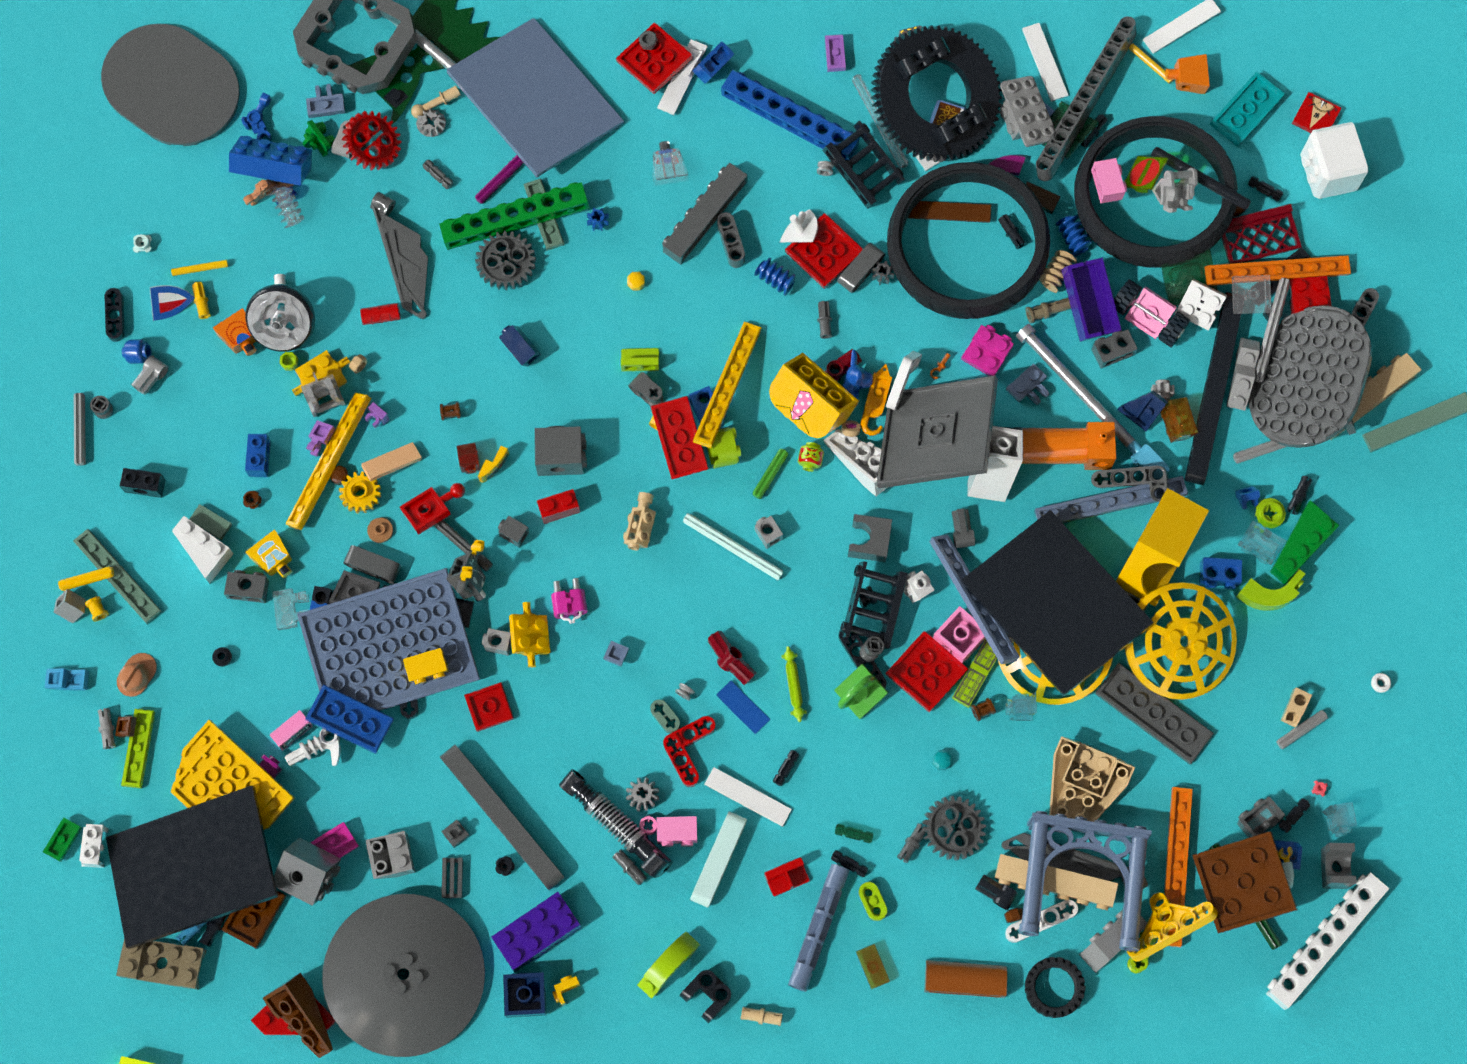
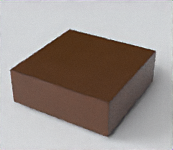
[115,716,137,738]

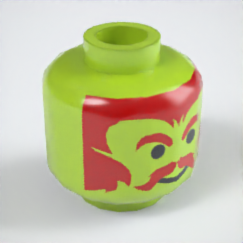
[797,442,824,472]

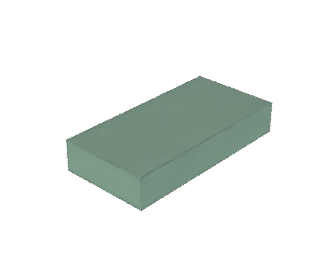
[189,504,232,541]

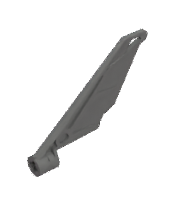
[370,192,428,319]
[1001,833,1148,889]

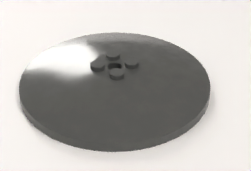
[322,894,485,1057]

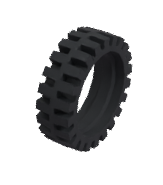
[1025,957,1086,1018]

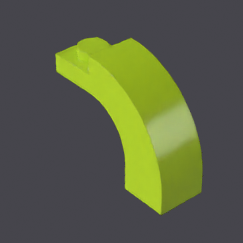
[1236,569,1305,611]
[637,932,700,999]

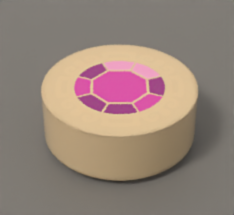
[841,420,861,437]

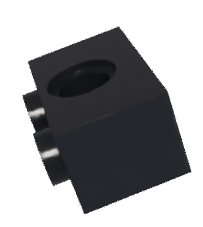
[119,468,166,498]

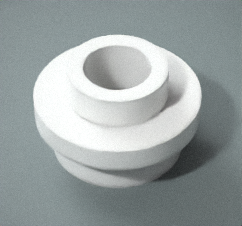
[1371,673,1391,693]

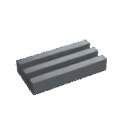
[442,858,463,898]

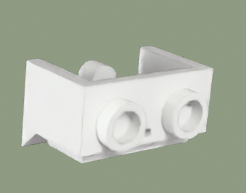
[79,824,108,868]

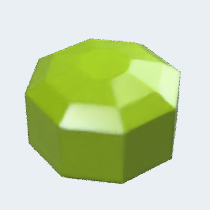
[279,352,298,371]

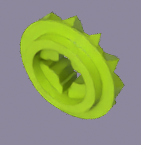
[1255,498,1285,529]

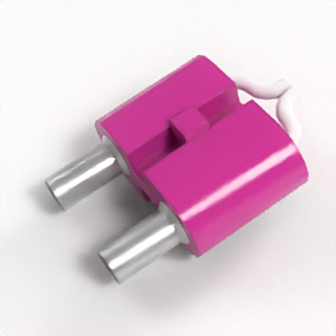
[551,578,588,624]

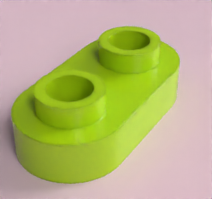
[858,882,887,921]

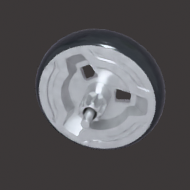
[245,284,315,352]

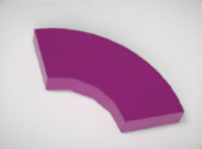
[988,155,1025,176]

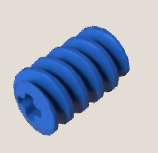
[1055,215,1092,257]
[754,257,796,296]

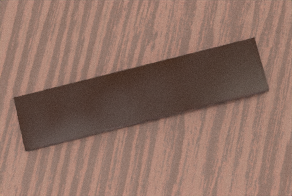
[908,201,991,223]

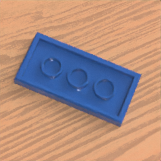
[305,684,394,754]

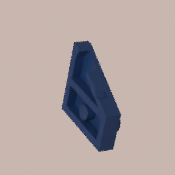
[1117,390,1168,431]

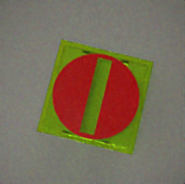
[1125,156,1168,193]

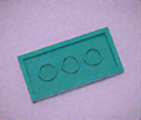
[1210,71,1285,147]

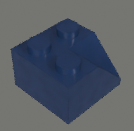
[503,972,547,1018]

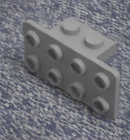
[1000,76,1055,147]

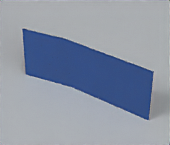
[716,680,770,734]

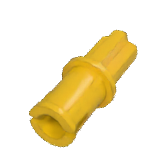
[192,282,211,319]

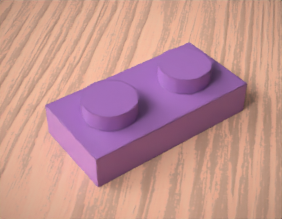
[825,35,846,72]

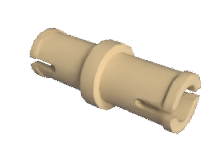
[741,1007,783,1026]

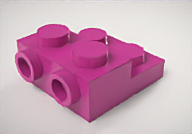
[961,325,1014,376]

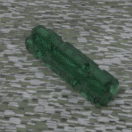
[835,824,874,843]

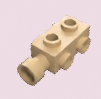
[623,492,656,551]

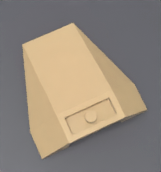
[1049,736,1135,822]

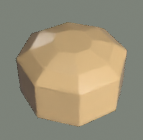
[349,354,367,373]

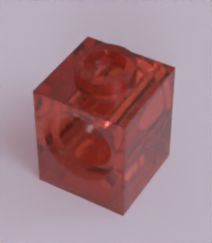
[456,443,480,474]

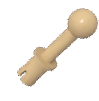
[411,85,461,119]

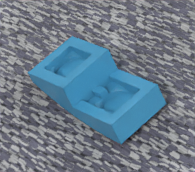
[44,668,89,690]

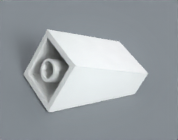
[968,426,1023,502]

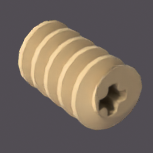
[1039,250,1077,293]

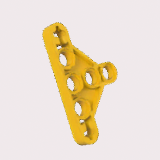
[1127,893,1218,962]

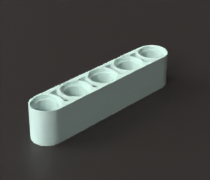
[690,811,747,908]

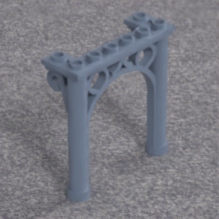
[1019,811,1152,952]

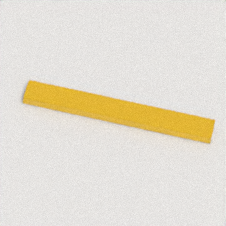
[693,321,762,448]
[286,392,372,530]

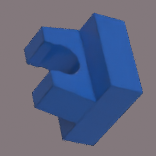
[1235,486,1260,509]

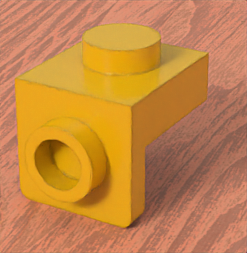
[552,975,580,1006]

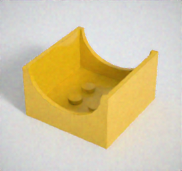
[1116,488,1209,607]

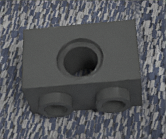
[224,570,269,603]

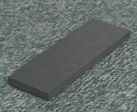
[1095,663,1214,765]

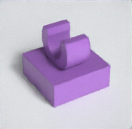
[365,402,390,428]

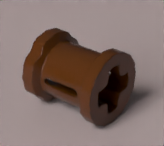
[440,402,461,421]
[971,698,996,722]

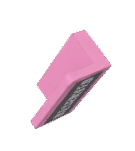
[269,710,313,751]

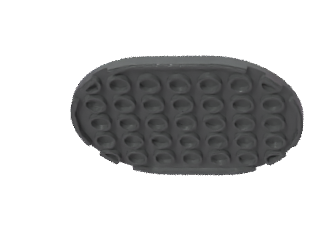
[101,24,240,146]
[1248,306,1372,448]

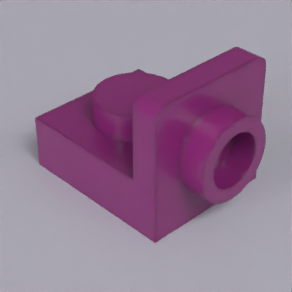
[259,755,282,779]

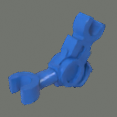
[241,92,272,140]

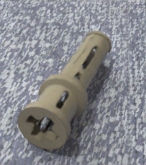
[1025,298,1071,323]

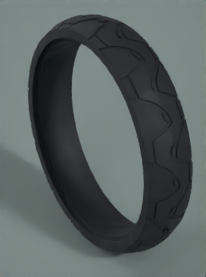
[1074,116,1238,268]
[887,162,1050,319]

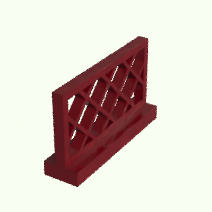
[1222,204,1302,264]

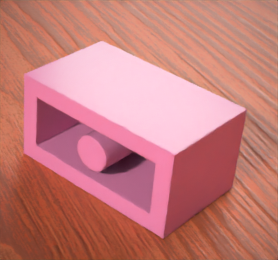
[1091,158,1127,203]
[657,816,697,847]

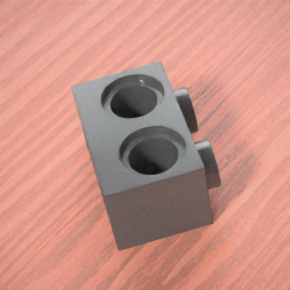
[1091,330,1137,369]

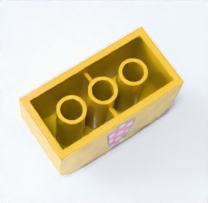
[769,353,859,438]

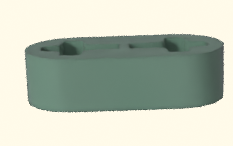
[650,700,680,734]

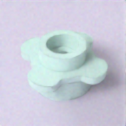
[133,234,152,253]

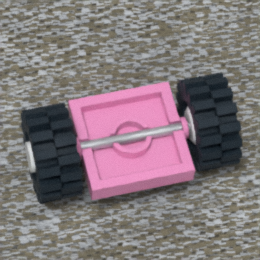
[1114,279,1190,348]

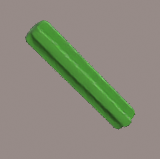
[753,448,788,499]

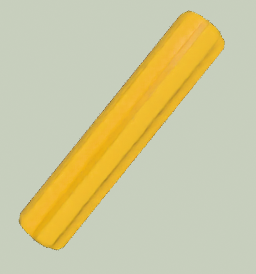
[58,566,114,591]

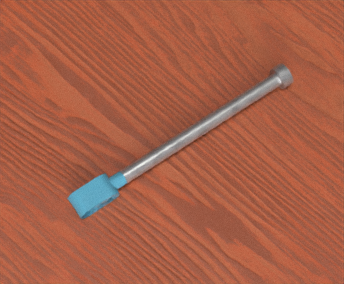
[1016,324,1169,480]

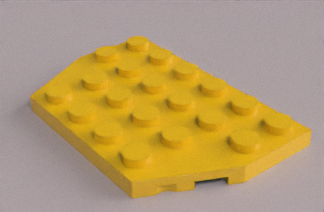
[171,720,295,830]

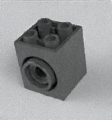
[535,426,587,476]
[274,838,341,906]

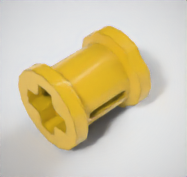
[85,596,109,622]

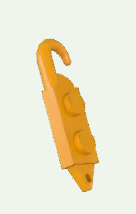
[861,364,892,436]

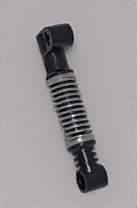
[559,769,673,878]

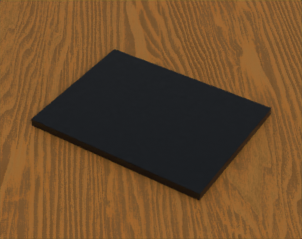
[961,510,1154,697]
[106,785,278,949]

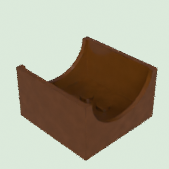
[1192,831,1298,933]

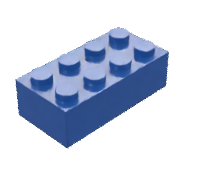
[229,136,312,186]

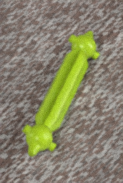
[781,646,806,722]

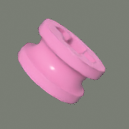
[639,816,657,835]

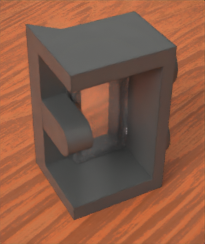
[1237,797,1285,838]

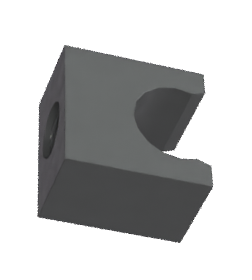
[848,514,892,563]
[1321,843,1356,889]

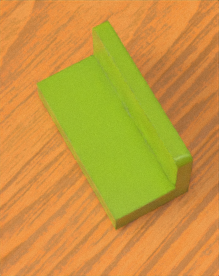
[621,348,659,372]

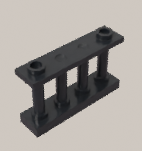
[822,120,905,209]
[840,561,908,649]

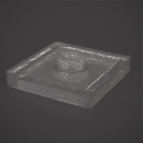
[1232,275,1271,314]

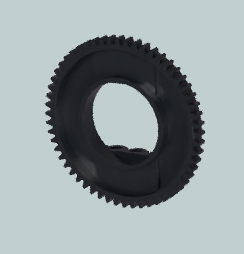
[871,25,1002,162]

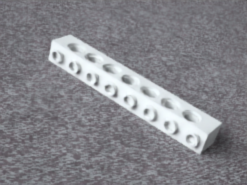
[1266,872,1389,1010]

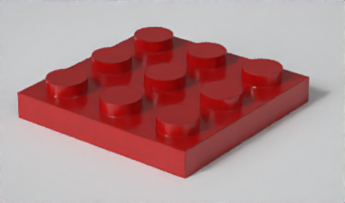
[616,22,693,94]
[785,213,863,289]
[885,631,968,713]

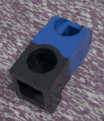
[310,586,334,610]

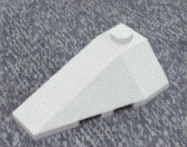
[824,429,888,496]

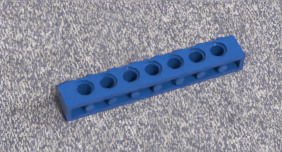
[721,70,860,160]

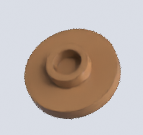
[367,518,393,543]

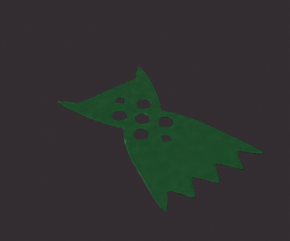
[348,0,500,124]

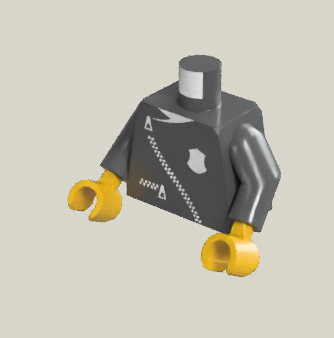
[446,540,486,601]

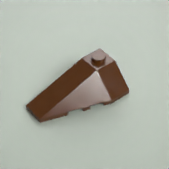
[263,972,333,1058]

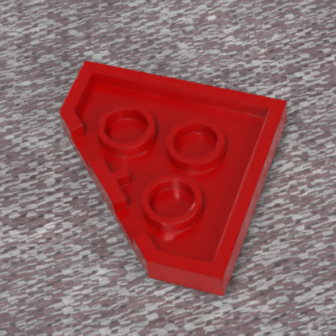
[251,998,336,1035]

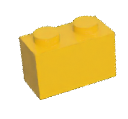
[403,648,449,685]

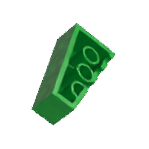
[1270,500,1339,584]

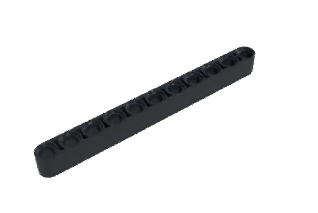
[1184,291,1245,485]

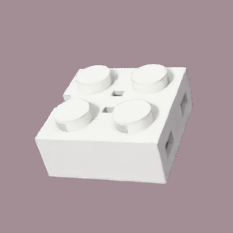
[1175,278,1227,331]

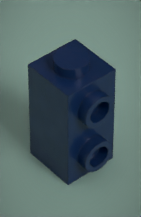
[499,325,541,367]

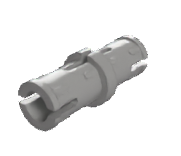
[98,708,116,749]

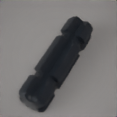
[1248,176,1283,201]
[773,750,799,787]
[1279,798,1310,833]
[831,850,868,877]

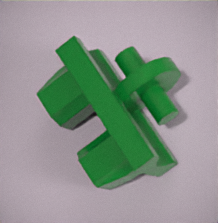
[303,120,335,157]

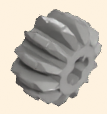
[626,778,659,811]

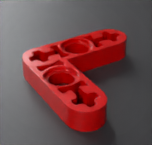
[663,716,716,787]

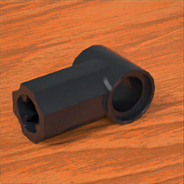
[975,875,1018,911]

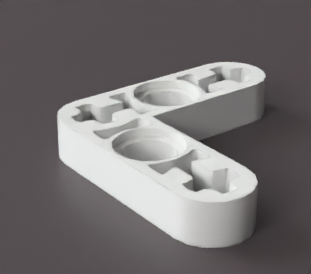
[886,351,922,410]

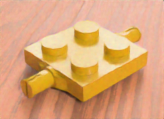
[292,350,350,400]
[509,602,550,668]

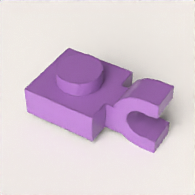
[306,420,335,457]

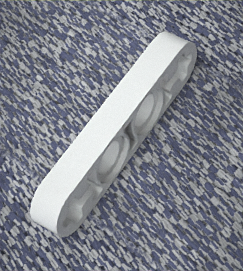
[1005,900,1078,943]

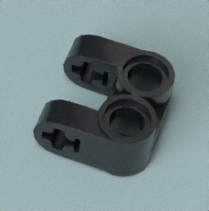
[679,970,731,1024]

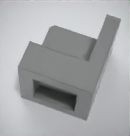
[54,589,86,623]

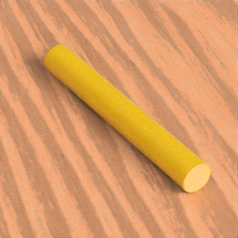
[1129,43,1173,84]
[171,260,228,276]

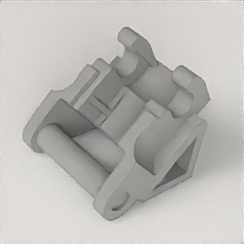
[1152,168,1198,213]
[301,372,346,417]

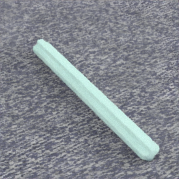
[683,513,783,580]

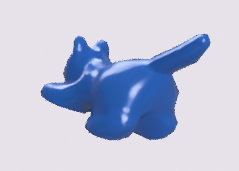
[842,350,873,399]

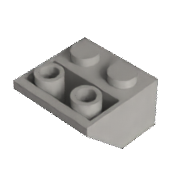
[366,831,415,879]

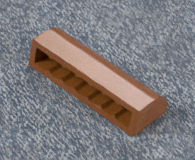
[924,960,1007,998]

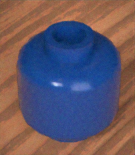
[122,339,152,364]

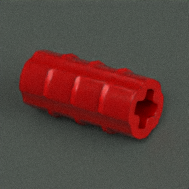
[360,303,401,325]

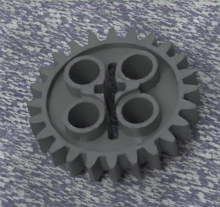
[475,231,536,291]
[922,796,986,861]

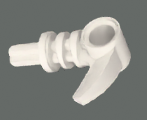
[285,729,341,766]

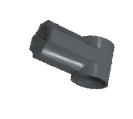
[951,509,975,548]

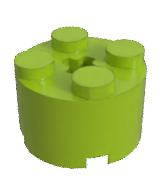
[707,427,741,469]

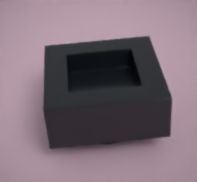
[383,88,409,108]

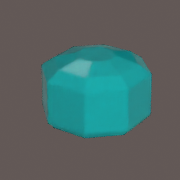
[933,751,952,770]

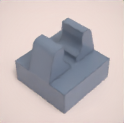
[603,641,629,667]

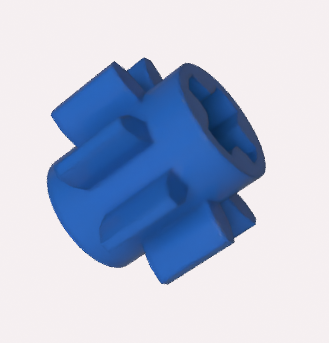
[587,208,609,231]

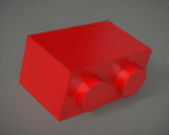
[537,489,580,524]

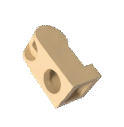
[1281,687,1312,728]

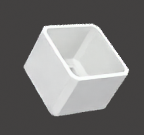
[1300,122,1368,199]

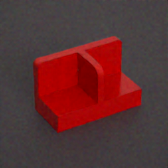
[764,857,809,897]

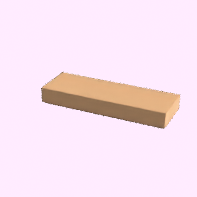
[361,442,422,482]

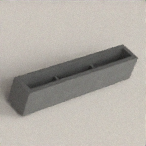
[662,163,747,265]

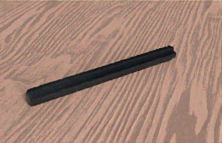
[1151,147,1251,210]

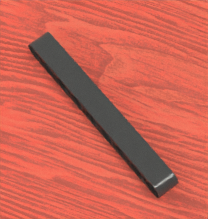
[440,745,564,891]

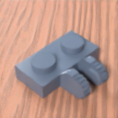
[306,84,345,118]
[1006,363,1049,405]

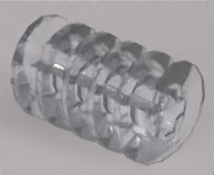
[269,186,304,228]

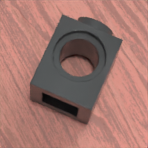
[498,515,529,548]

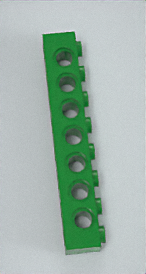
[439,182,590,250]

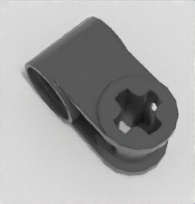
[628,372,663,406]

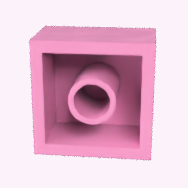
[933,606,986,664]

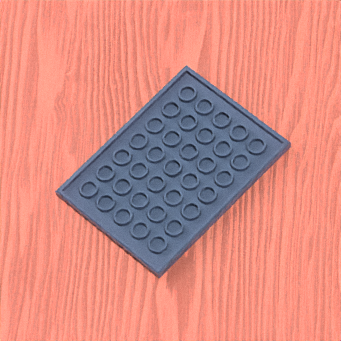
[447,18,624,177]
[297,568,480,711]

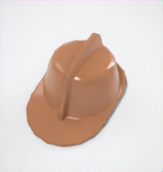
[117,653,157,697]

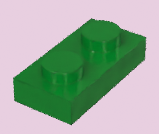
[43,817,82,862]

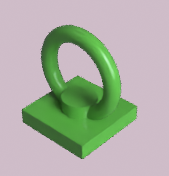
[834,664,889,719]

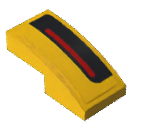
[478,446,509,483]

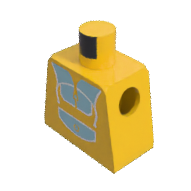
[246,529,292,578]

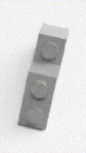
[1227,338,1260,411]

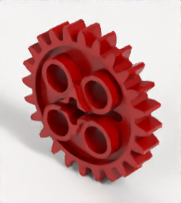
[342,111,402,171]

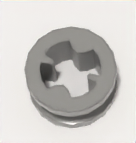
[817,161,834,176]
[675,683,695,701]

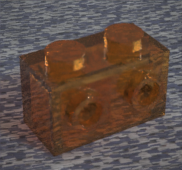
[1161,397,1198,443]

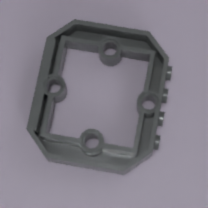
[293,0,418,94]

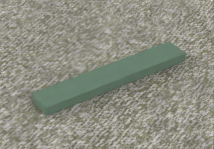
[1362,392,1467,452]
[73,529,162,624]

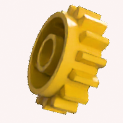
[339,471,382,514]

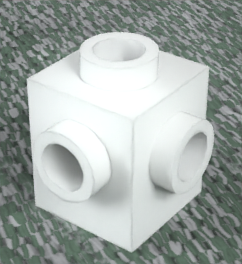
[903,571,934,603]

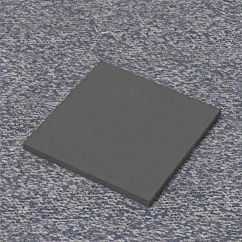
[876,375,998,488]

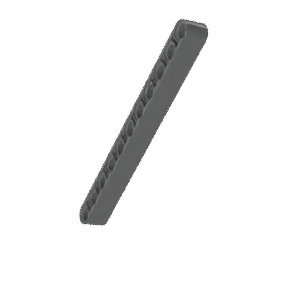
[1036,16,1136,181]

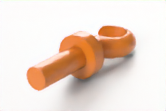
[930,353,951,379]

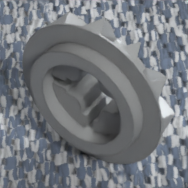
[416,108,446,137]

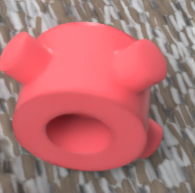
[1311,780,1328,797]

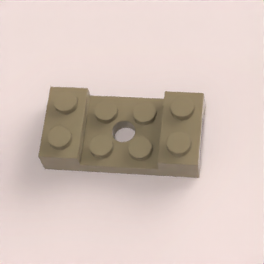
[116,939,207,990]

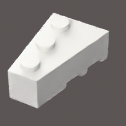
[172,516,233,584]

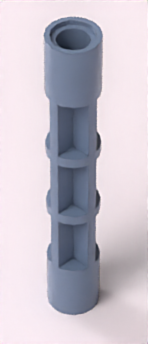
[788,864,850,992]

